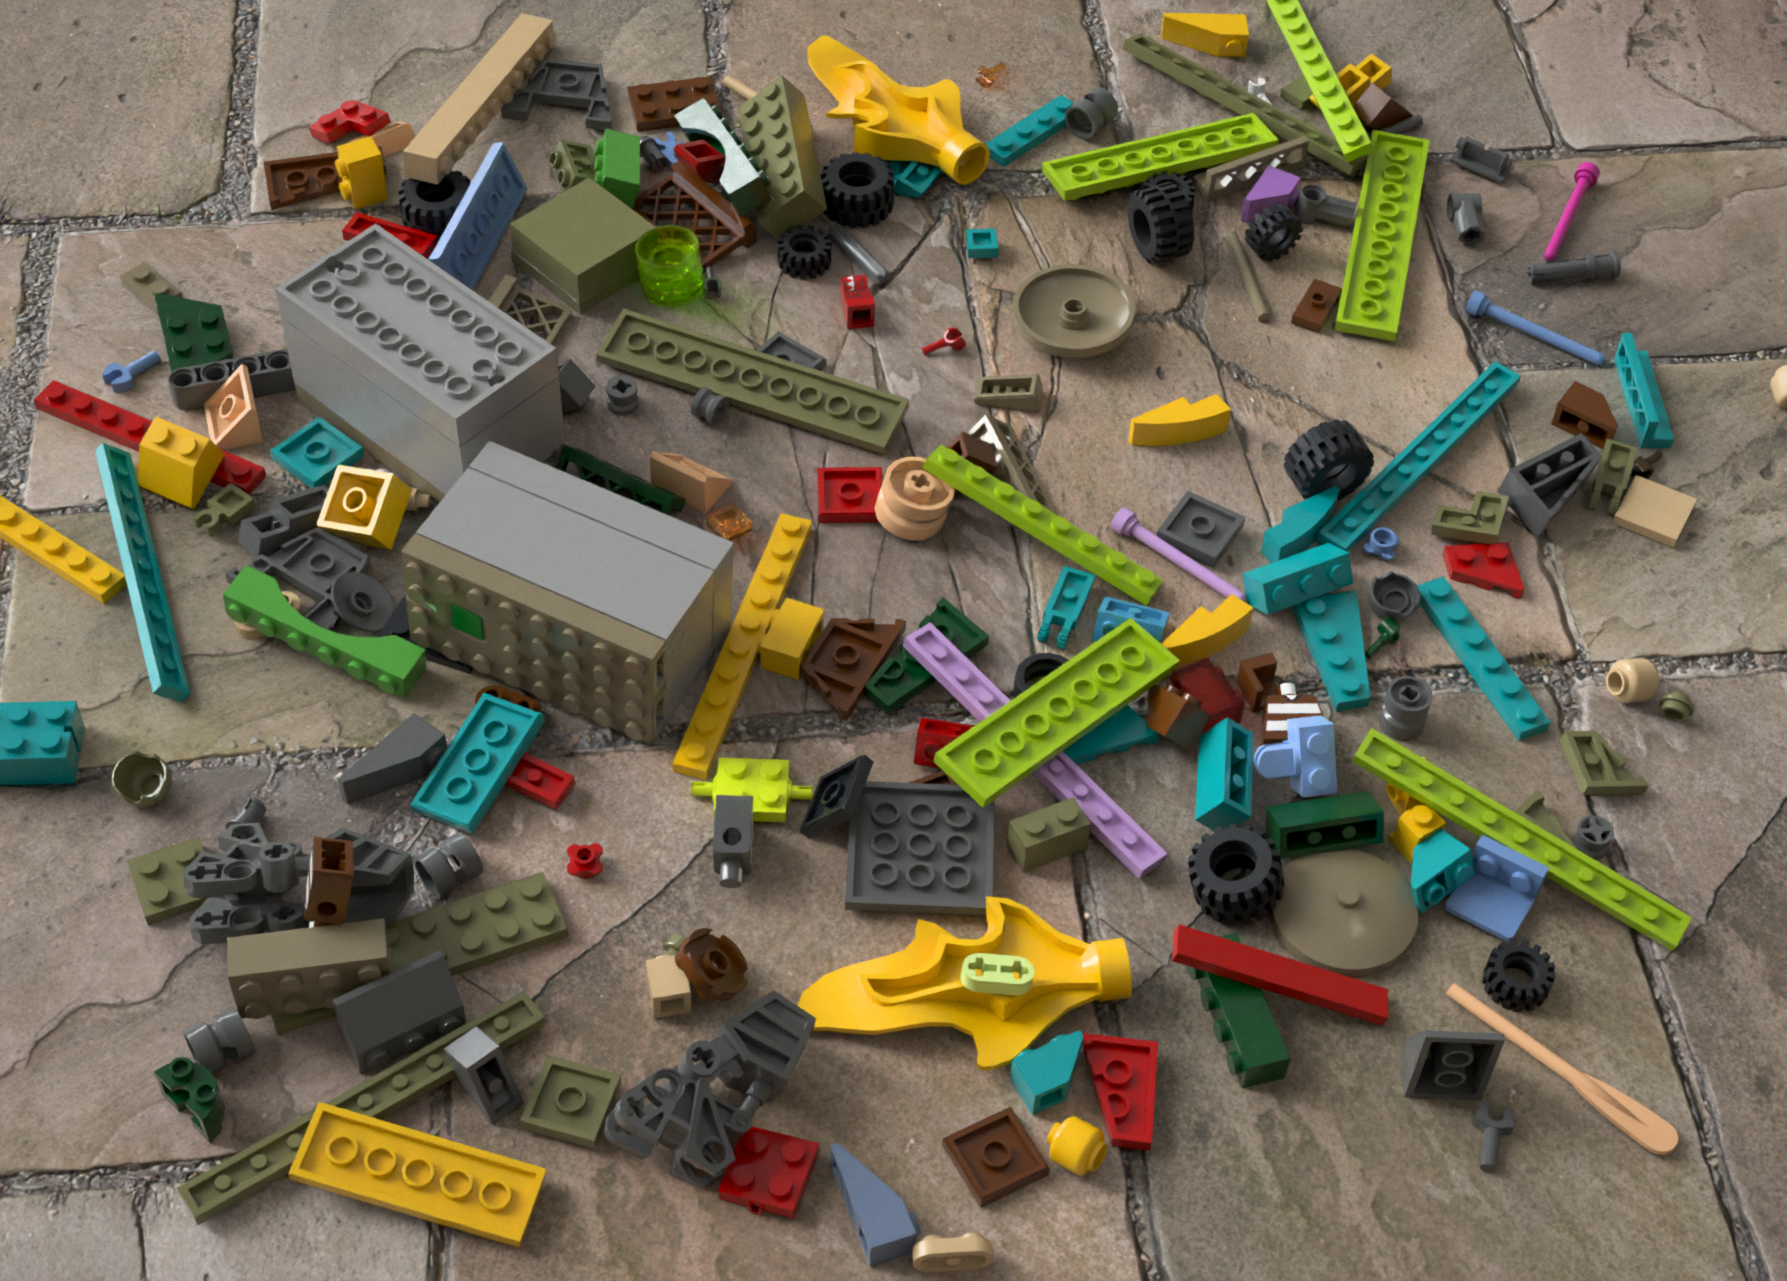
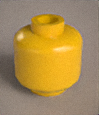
[1047,1116,1108,1176]

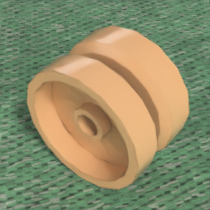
[874,457,955,540]

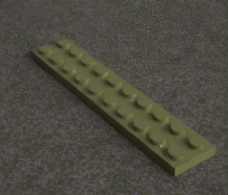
[596,308,909,455]

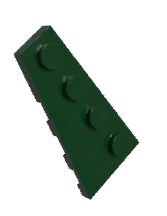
[864,597,989,715]

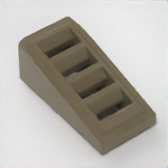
[974,374,1043,412]

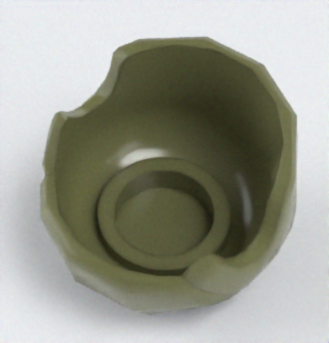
[112,751,172,807]

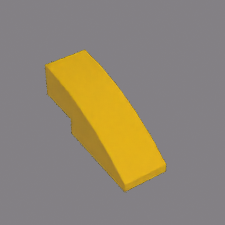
[1309,53,1393,109]
[1128,394,1231,446]
[1162,594,1253,667]

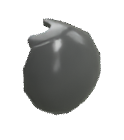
[1368,571,1421,622]

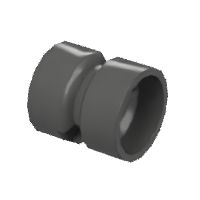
[1065,87,1118,140]
[1379,676,1433,741]
[413,832,483,899]
[183,1007,255,1073]

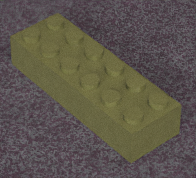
[739,76,827,239]

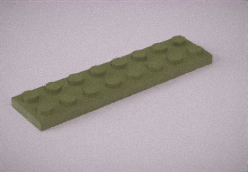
[271,872,568,1035]

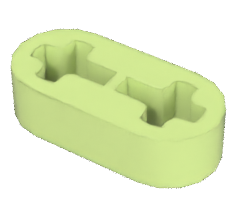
[960,953,1035,995]

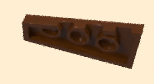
[264,146,387,211]

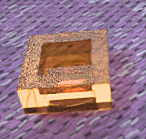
[706,502,752,541]

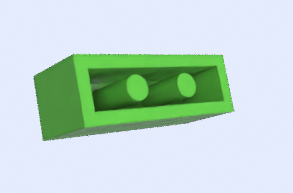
[594,129,640,209]

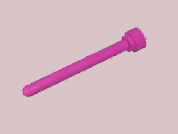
[1544,162,1600,261]

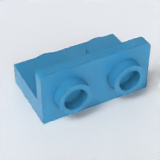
[1092,596,1170,643]

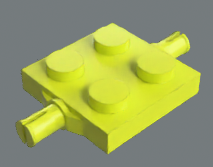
[691,757,813,822]

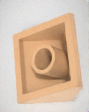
[204,364,263,450]
[650,451,733,514]

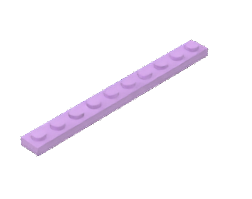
[903,622,1168,879]

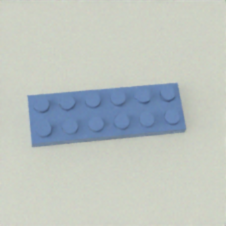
[428,142,528,290]

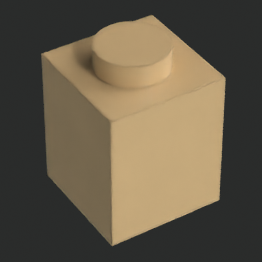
[645,955,692,1019]

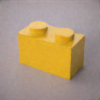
[335,136,388,210]
[757,598,824,680]

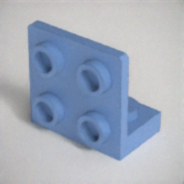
[1444,834,1549,942]

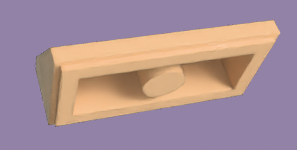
[349,121,415,157]

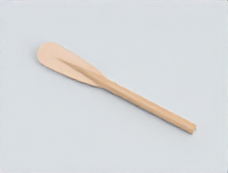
[1446,983,1678,1155]

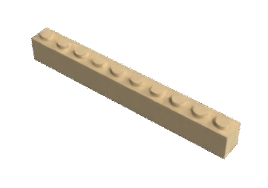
[403,13,556,185]

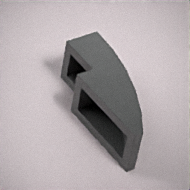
[238,484,329,557]

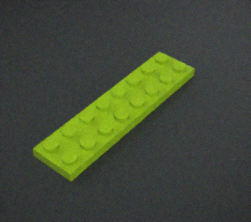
[1042,113,1279,201]
[933,618,1180,808]

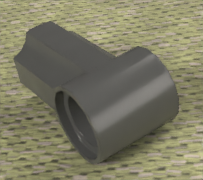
[1294,184,1357,228]
[1447,193,1485,246]

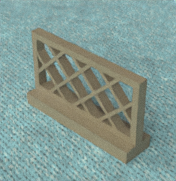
[488,274,572,345]

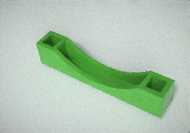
[223,565,427,698]

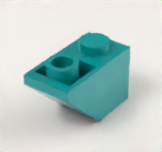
[1411,828,1475,914]
[1010,1030,1083,1116]

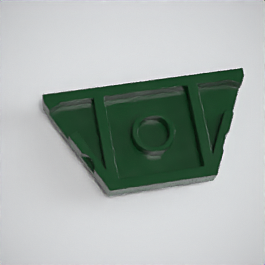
[154,293,233,372]

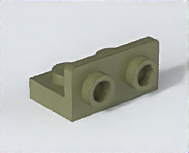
[549,139,596,193]

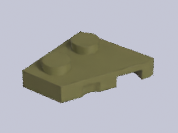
[1560,731,1648,795]

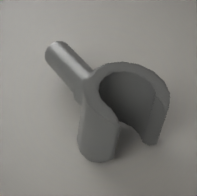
[703,266,721,298]

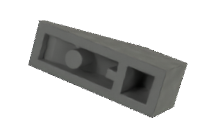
[338,713,447,804]

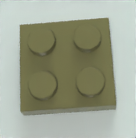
[127,837,220,925]
[520,1055,622,1149]

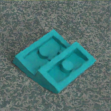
[882,160,942,198]

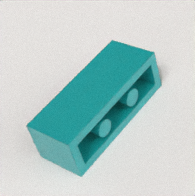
[1242,543,1354,615]
[1195,718,1254,831]

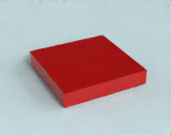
[817,467,883,523]

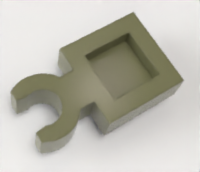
[194,483,256,537]

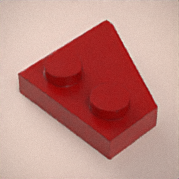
[1442,542,1525,599]

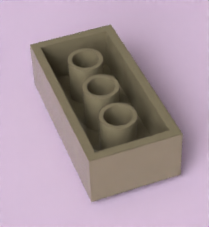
[227,918,394,1019]

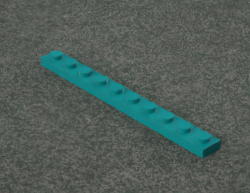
[1316,361,1521,552]
[95,443,190,703]

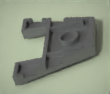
[501,59,612,130]
[225,527,370,631]

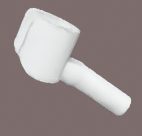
[1248,78,1272,105]

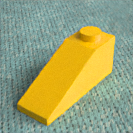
[1161,13,1249,57]

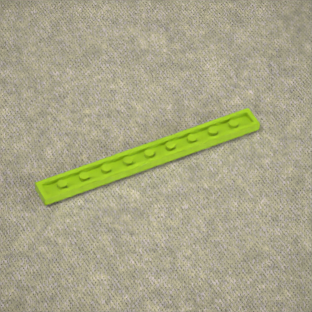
[1266,0,1374,163]
[1351,728,1692,951]

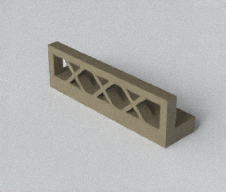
[1192,136,1309,202]
[967,414,1058,529]

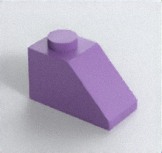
[1241,166,1301,223]

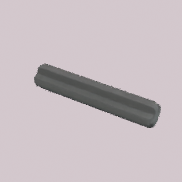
[828,223,889,286]

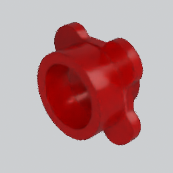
[567,843,603,879]

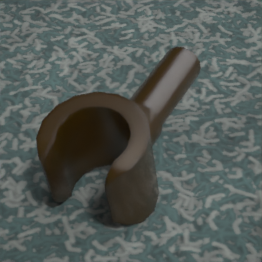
[1631,451,1663,479]

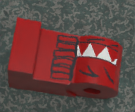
[840,274,875,329]

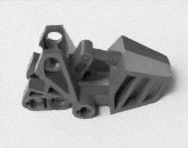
[183,822,414,944]
[604,991,816,1189]

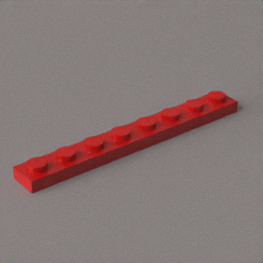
[34,380,266,495]

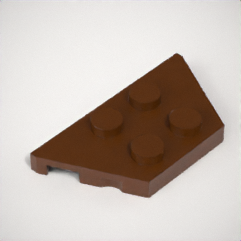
[800,618,906,721]

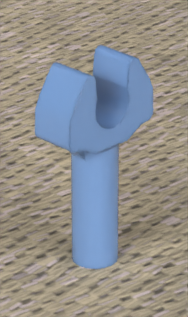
[102,350,161,393]

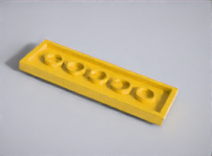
[288,1102,547,1248]

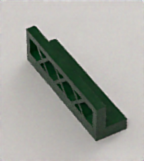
[556,445,686,515]

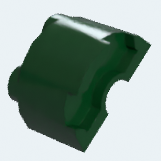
[154,1057,225,1144]

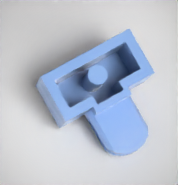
[1253,716,1337,797]

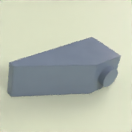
[830,1143,921,1267]

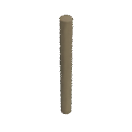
[1226,232,1270,322]

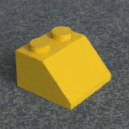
[137,416,225,510]
[316,465,412,550]

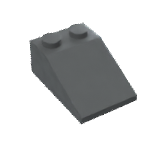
[1401,1030,1505,1100]

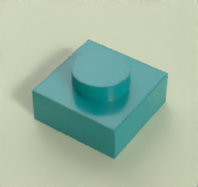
[965,228,999,258]

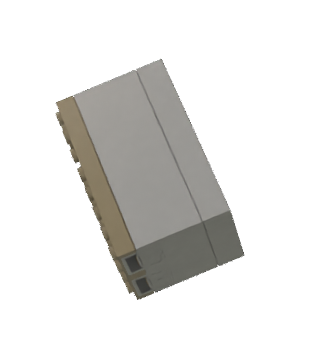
[275,224,565,505]
[401,441,734,746]

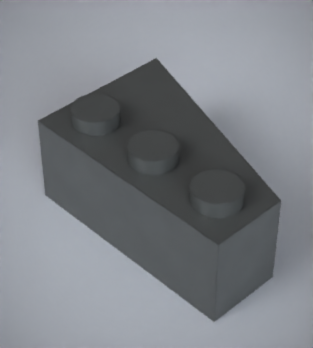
[1497,433,1602,539]

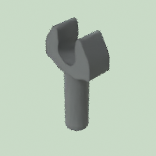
[1473,1101,1515,1173]

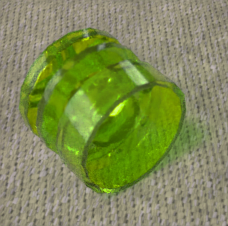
[635,225,704,307]

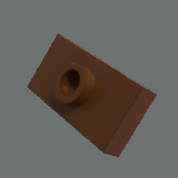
[1291,279,1342,333]

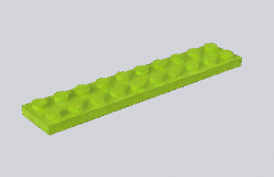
[1334,130,1430,341]

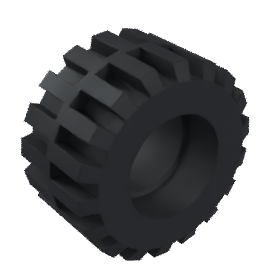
[821,152,895,228]
[398,169,471,242]
[1128,182,1194,264]
[1284,420,1374,501]
[1188,824,1285,925]

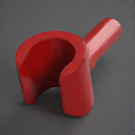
[921,327,966,355]

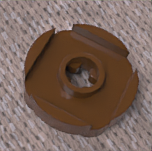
[674,928,748,1003]

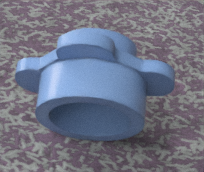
[1363,527,1400,560]

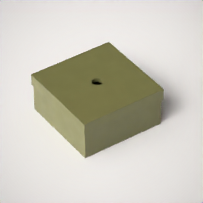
[510,178,661,314]

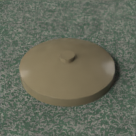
[1012,264,1136,358]
[1270,848,1418,978]

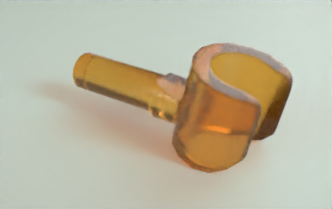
[976,62,1005,88]

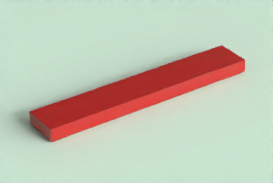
[1172,924,1388,1026]

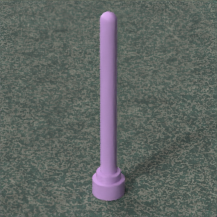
[1110,507,1246,602]

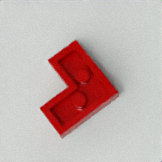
[309,100,391,143]

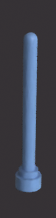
[1465,290,1605,365]

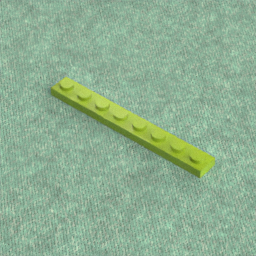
[922,445,1164,606]

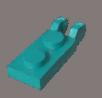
[1037,566,1096,649]

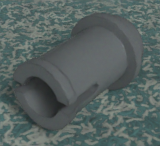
[640,136,668,172]
[226,798,267,839]

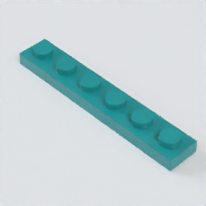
[1417,576,1551,741]

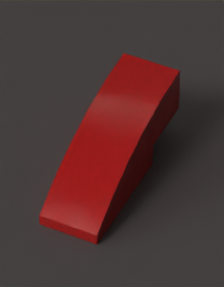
[673,140,726,184]

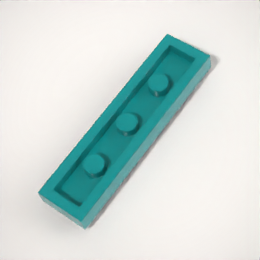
[985,94,1074,167]

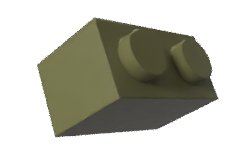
[1007,797,1091,873]

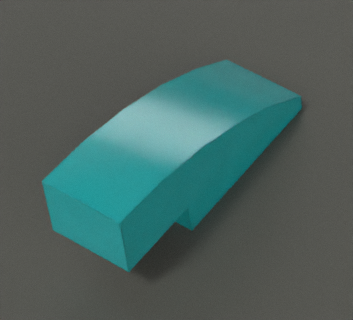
[1261,486,1340,563]

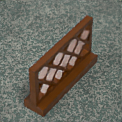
[632,160,757,274]

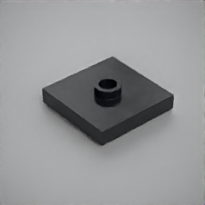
[800,754,874,839]

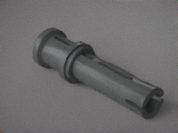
[1526,251,1621,283]

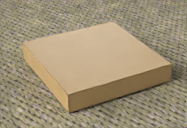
[1612,475,1697,548]

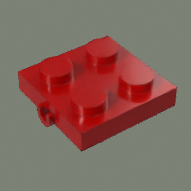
[718,1126,820,1219]

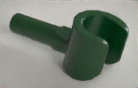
[1365,617,1400,659]

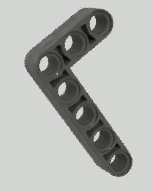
[168,349,296,411]

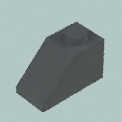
[558,359,596,415]
[444,1027,524,1125]

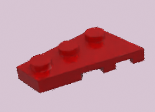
[1082,1033,1158,1151]

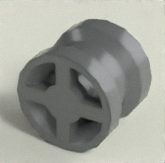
[606,375,639,415]
[691,387,729,426]
[1572,815,1614,860]

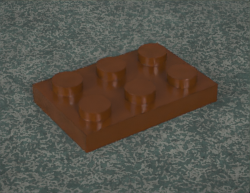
[627,76,722,132]

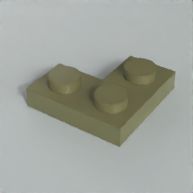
[1431,491,1509,545]

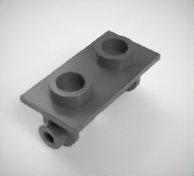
[1450,136,1514,183]

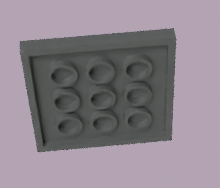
[845,781,994,916]

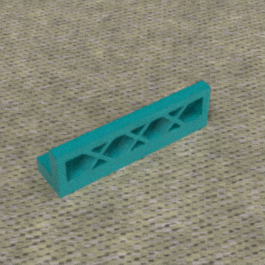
[1614,333,1674,448]

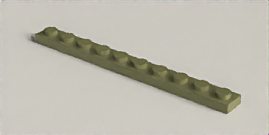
[1123,33,1368,175]
[177,991,546,1225]

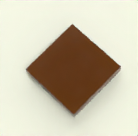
[942,1107,1050,1208]

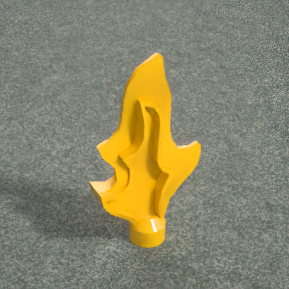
[807,36,990,185]
[797,896,1132,1071]

